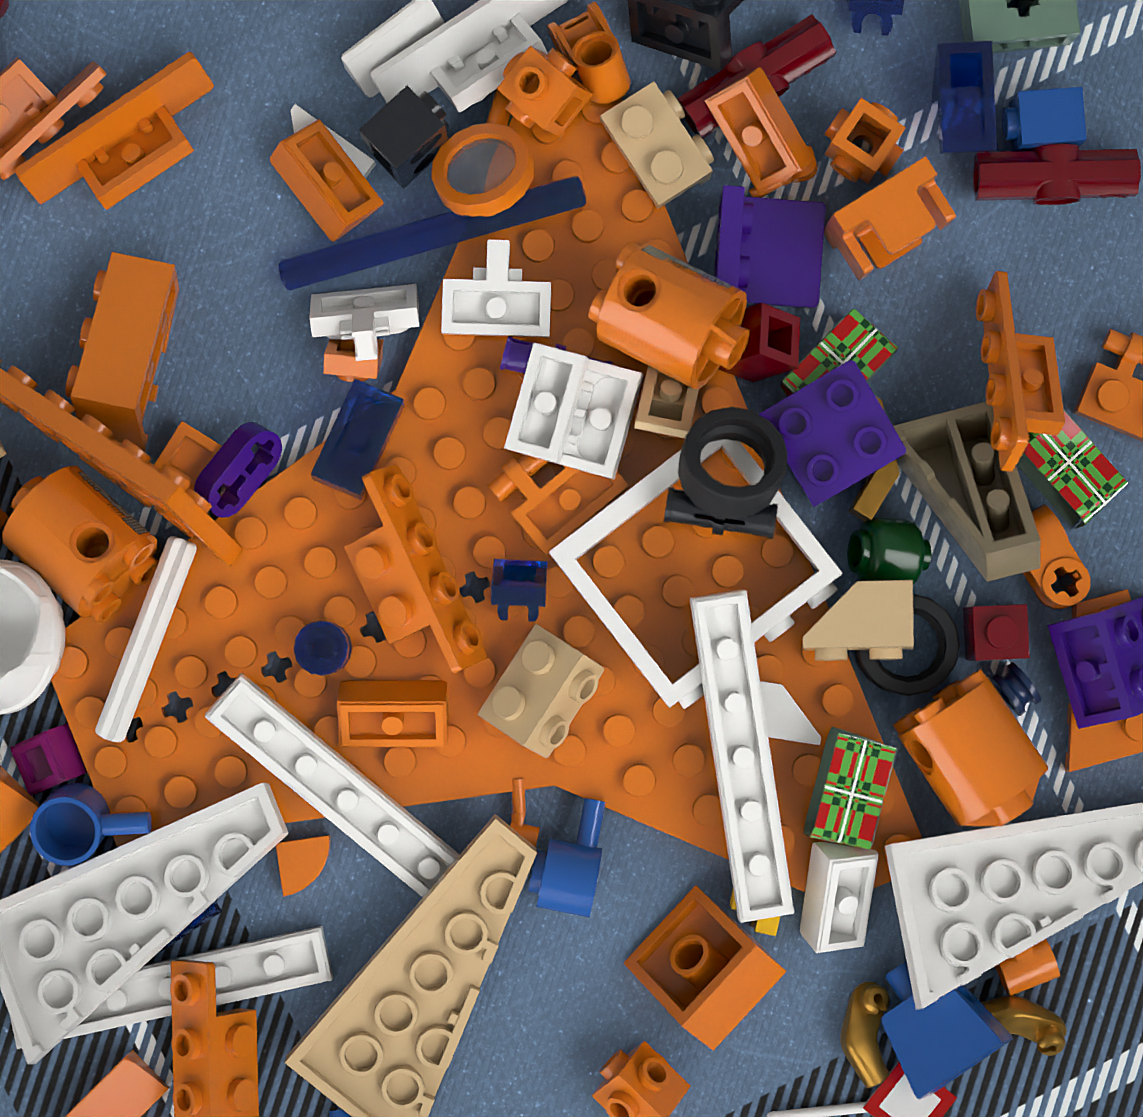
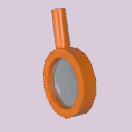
[431,89,534,217]

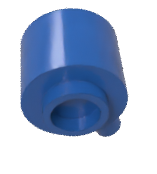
[30,783,152,866]
[528,798,606,917]

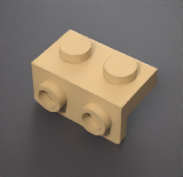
[600,81,714,209]
[477,624,604,758]

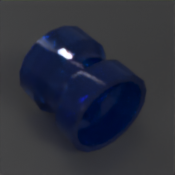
[294,621,353,676]

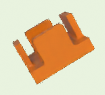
[824,156,956,281]

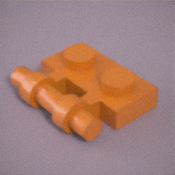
[1073,329,1143,442]
[487,454,629,555]

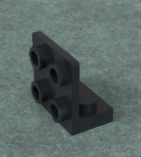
[627,0,744,71]

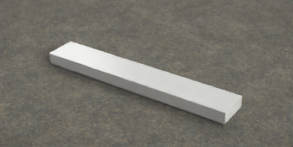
[690,589,794,923]
[205,673,460,897]
[10,926,333,1049]

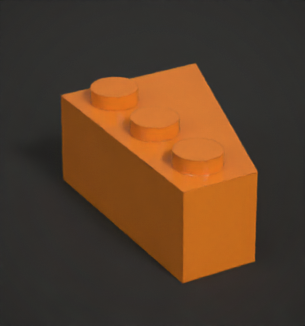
[65,252,179,451]

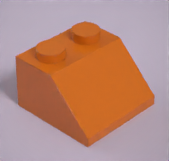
[623,885,787,1051]

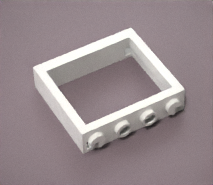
[549,439,843,709]

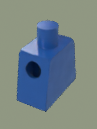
[881,961,1013,1100]

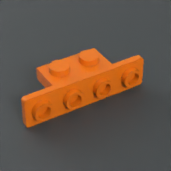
[15,52,214,210]
[0,57,107,180]
[976,271,1065,472]
[344,464,487,673]
[170,959,259,1117]

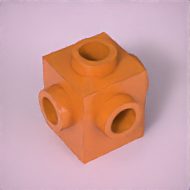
[497,46,593,136]
[824,97,906,184]
[591,1041,691,1117]

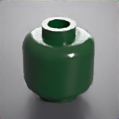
[847,518,931,585]

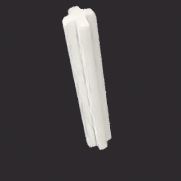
[95,536,197,742]

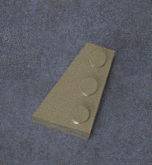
[893,402,1040,582]

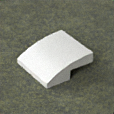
[504,343,644,480]

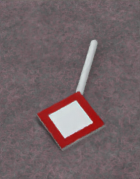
[767,1061,957,1117]

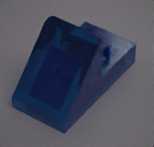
[932,41,997,154]

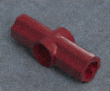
[677,14,836,139]
[973,144,1141,205]

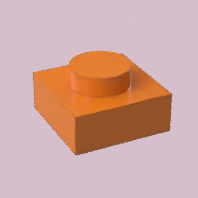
[323,339,384,382]
[154,421,222,491]

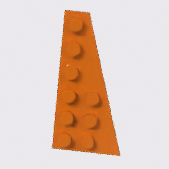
[0,360,243,566]

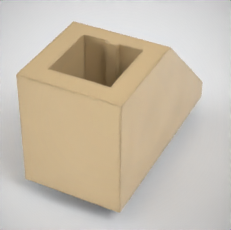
[803,580,914,661]

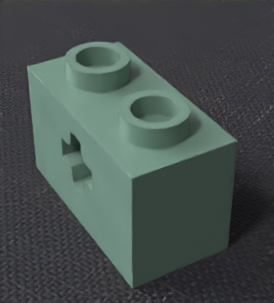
[959,0,1080,56]

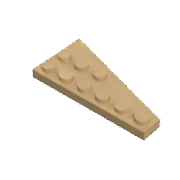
[285,814,537,1117]

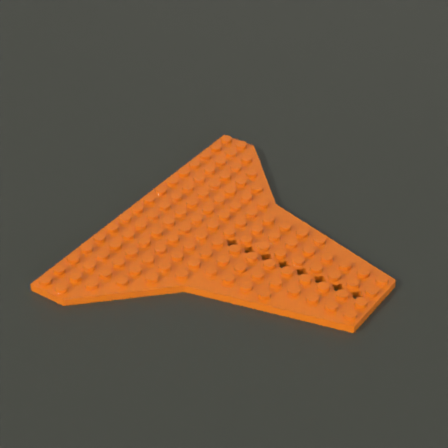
[51,98,922,893]

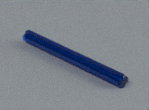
[279,176,587,290]

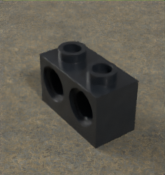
[359,85,449,189]

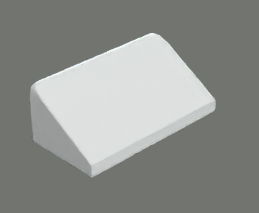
[341,0,445,98]
[800,842,879,953]

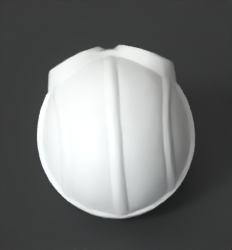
[0,560,65,715]

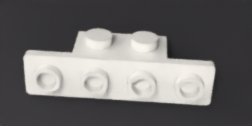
[370,0,568,113]

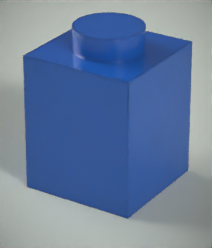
[1002,87,1087,152]

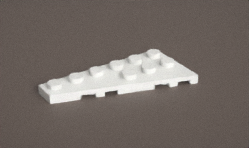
[0,782,289,1064]
[885,802,1143,1009]

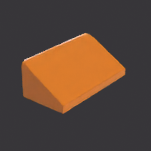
[705,67,813,193]
[270,119,384,242]
[337,680,448,747]
[65,1050,170,1117]

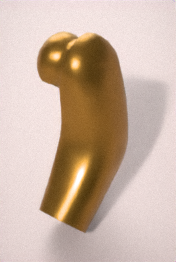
[840,981,890,1088]
[981,996,1067,1056]

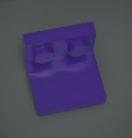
[714,185,826,309]
[759,360,906,507]
[1047,596,1143,729]

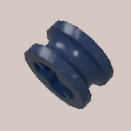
[990,662,1042,716]

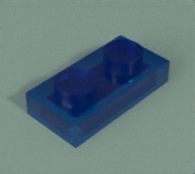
[310,379,405,500]

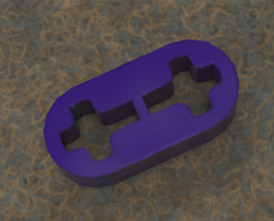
[194,422,282,517]

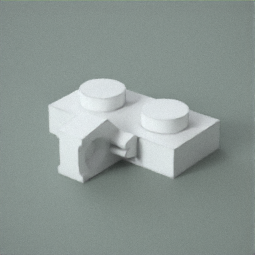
[441,239,551,338]
[309,284,419,361]

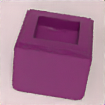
[10,723,87,796]

